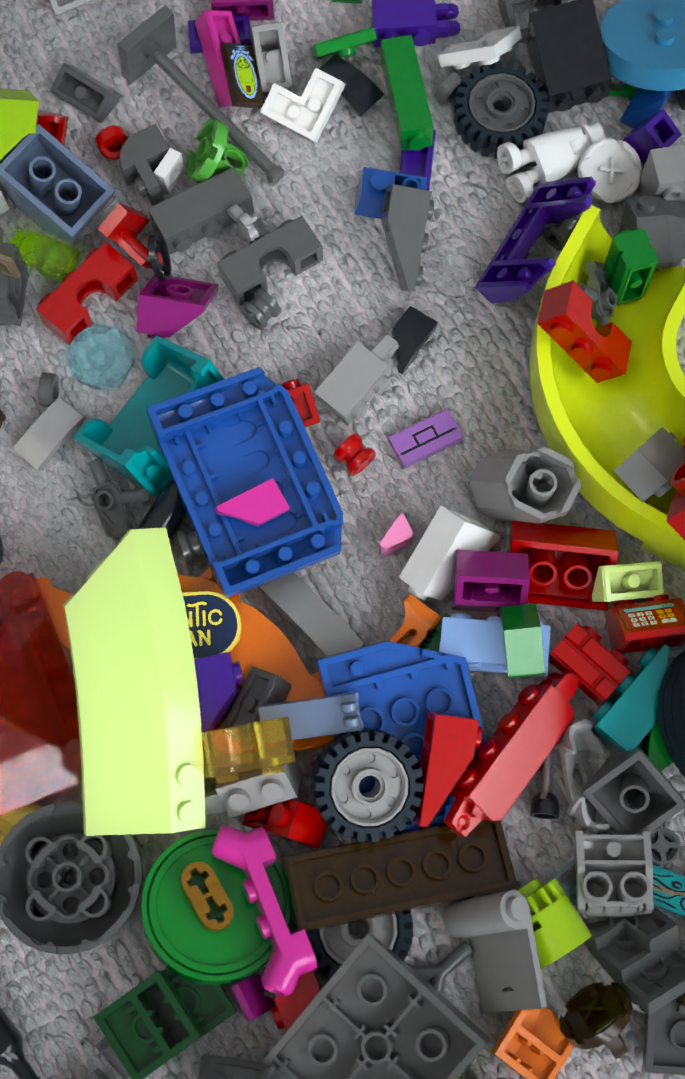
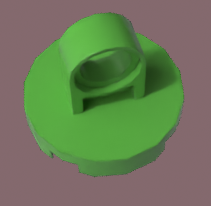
[186,118,248,183]

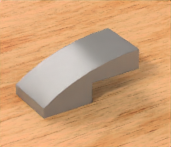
[13,397,86,470]

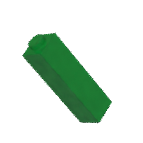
[381,35,434,151]

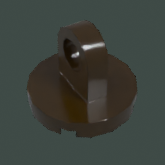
[559,982,633,1059]

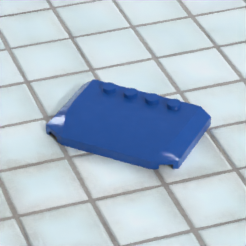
[146,367,343,599]

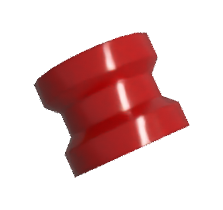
[333,433,376,476]

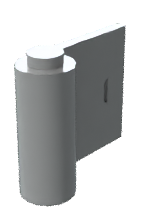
[443,890,547,1014]

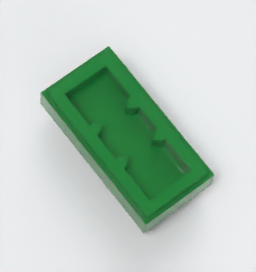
[310,27,377,59]

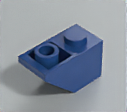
[354,167,427,219]

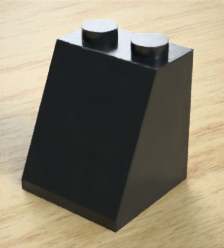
[527,0,611,113]

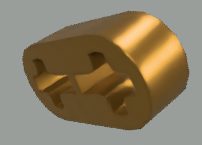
[181,862,234,932]

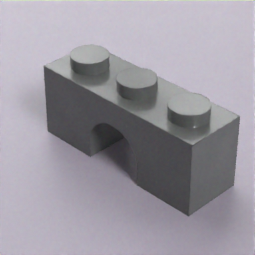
[217,216,323,307]

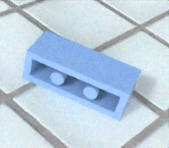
[439,614,551,677]

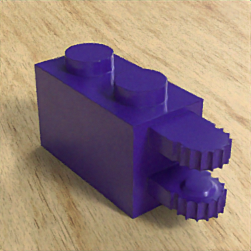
[371,0,461,48]

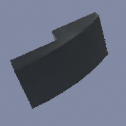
[319,55,385,117]

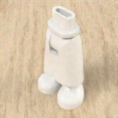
[497,123,606,203]

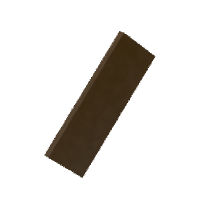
[284,820,518,932]

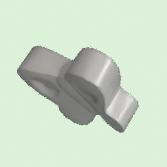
[227,204,259,242]

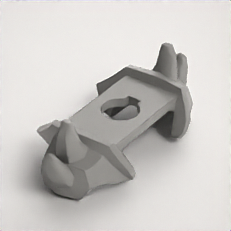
[556,716,611,834]

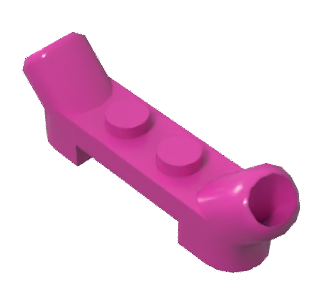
[211,825,317,997]

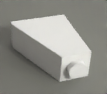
[399,505,501,601]

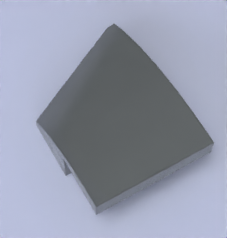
[582,907,685,1015]

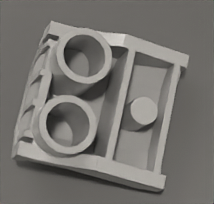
[574,831,654,917]

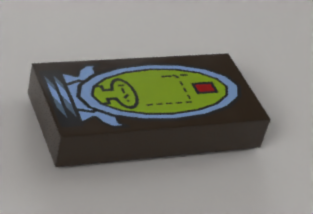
[220,43,265,108]

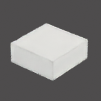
[153,148,185,194]

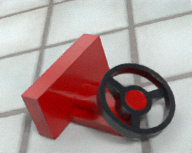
[98,203,172,281]

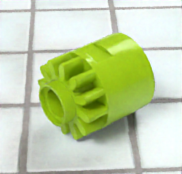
[516,878,592,969]

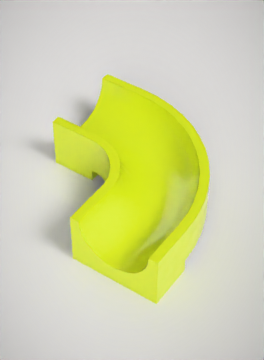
[529,205,685,571]

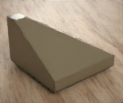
[0,247,21,279]

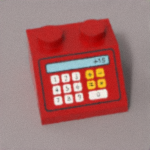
[605,594,685,654]

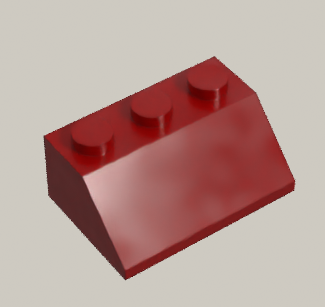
[507,521,619,611]

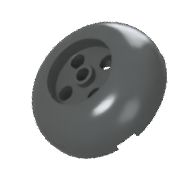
[0,802,143,954]

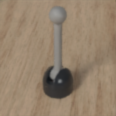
[530,750,560,819]

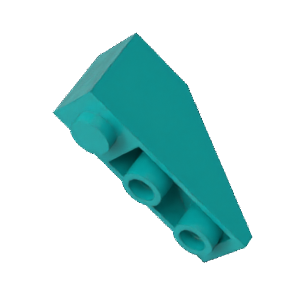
[593,644,671,753]

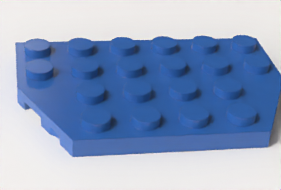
[315,641,487,835]

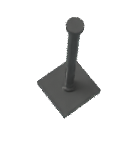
[117,5,285,185]

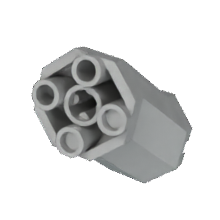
[468,447,582,523]

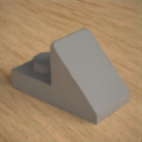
[251,22,293,92]

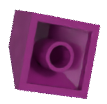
[136,275,219,339]

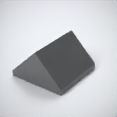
[582,747,685,834]

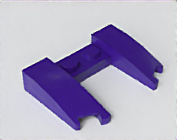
[474,177,596,303]

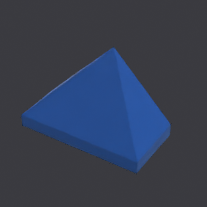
[620,88,673,129]

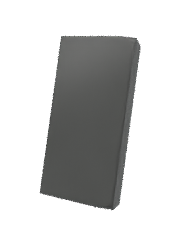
[50,63,122,123]
[221,666,291,750]

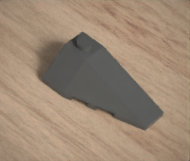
[619,195,685,269]

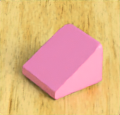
[379,512,414,557]

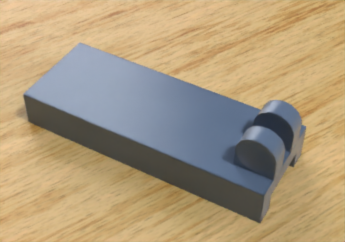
[258,691,364,744]

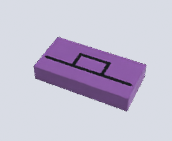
[388,409,464,469]

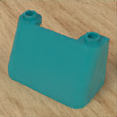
[73,335,224,496]

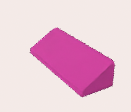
[195,10,241,107]

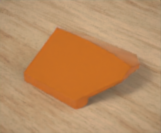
[491,1007,573,1079]

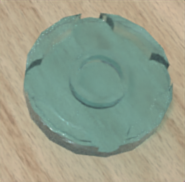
[67,325,135,390]

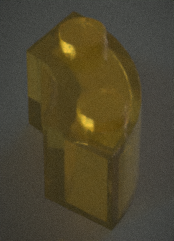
[202,717,296,784]

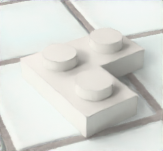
[438,26,522,69]
[260,68,346,143]

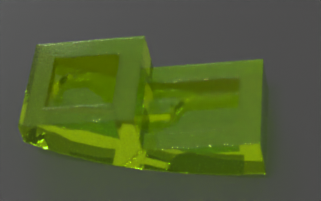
[11,229,80,279]

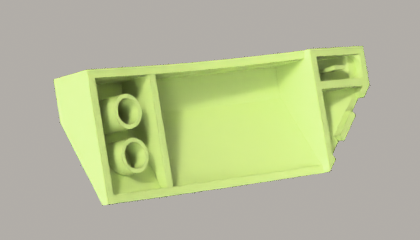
[63,527,206,836]

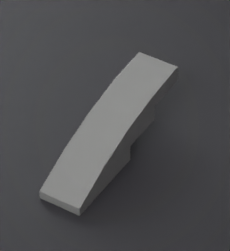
[257,572,365,657]

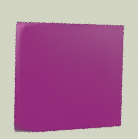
[232,974,275,1021]

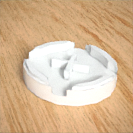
[578,138,642,204]

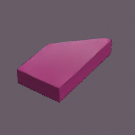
[215,478,290,527]

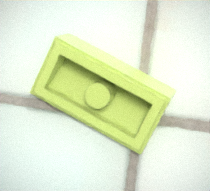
[592,561,664,602]

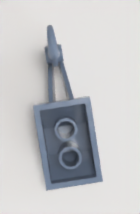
[0,124,115,243]

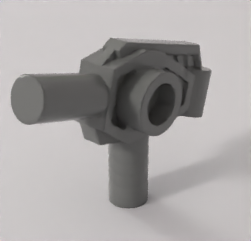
[577,261,617,327]
[88,458,149,541]

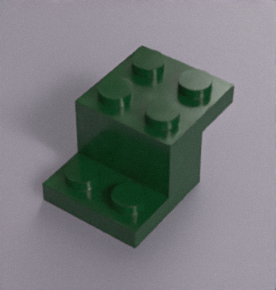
[93,968,238,1079]

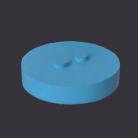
[600,0,685,91]

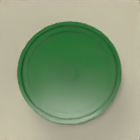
[141,829,292,985]

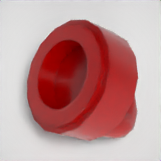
[95,126,128,160]

